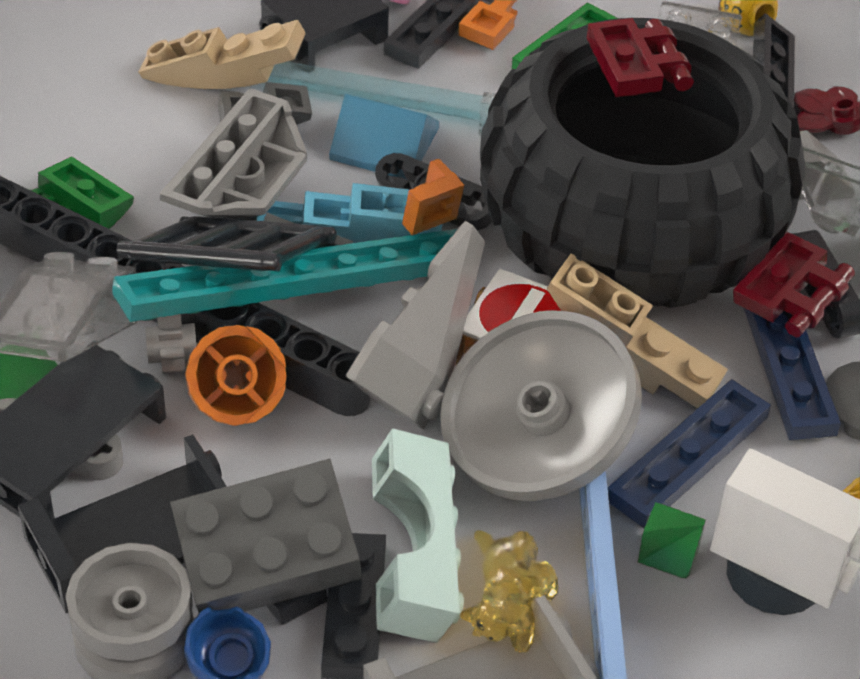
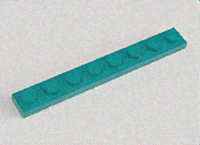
[112,228,459,322]

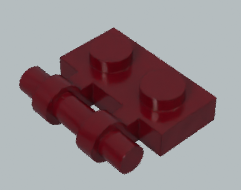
[586,18,694,97]
[733,232,855,337]

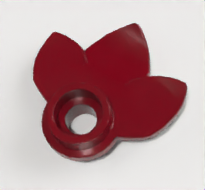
[794,86,860,135]

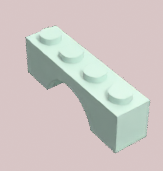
[372,428,464,643]

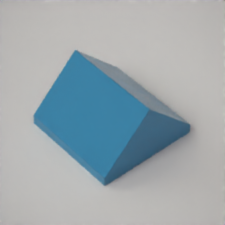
[329,94,440,180]

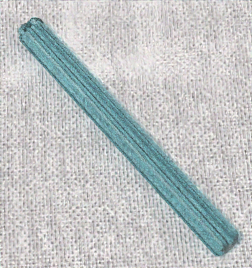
[265,61,494,122]

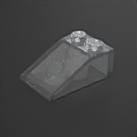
[0,252,137,362]

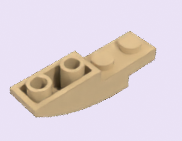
[138,20,306,89]
[547,253,728,408]

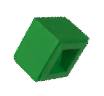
[637,502,706,578]

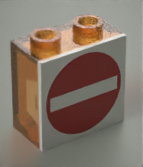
[455,268,561,365]

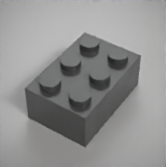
[170,458,362,613]

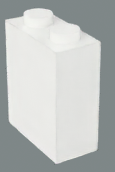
[710,448,860,609]

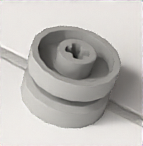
[66,543,194,679]

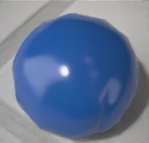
[184,606,271,679]

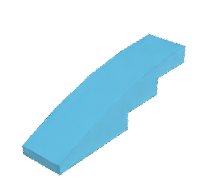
[256,183,443,243]

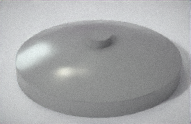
[441,311,642,501]

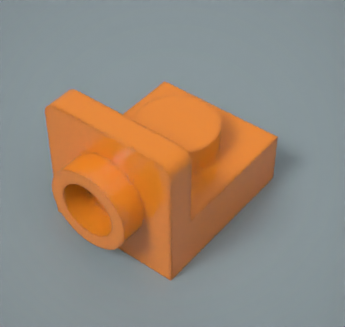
[402,158,464,235]

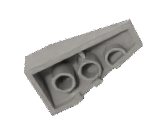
[346,221,485,430]

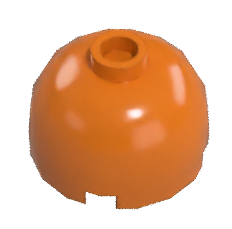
[185,325,287,426]

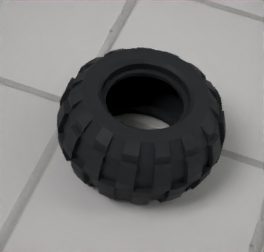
[480,17,805,308]

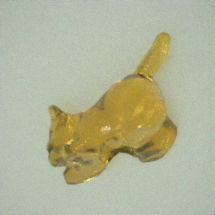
[460,530,559,653]

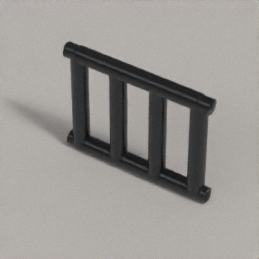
[116,216,337,271]

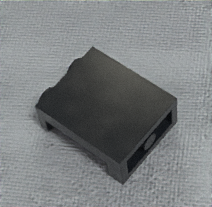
[259,0,389,74]

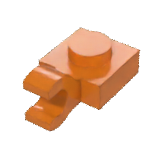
[459,0,518,50]

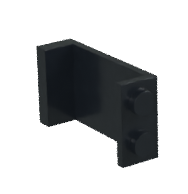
[0,340,166,520]
[18,434,227,614]

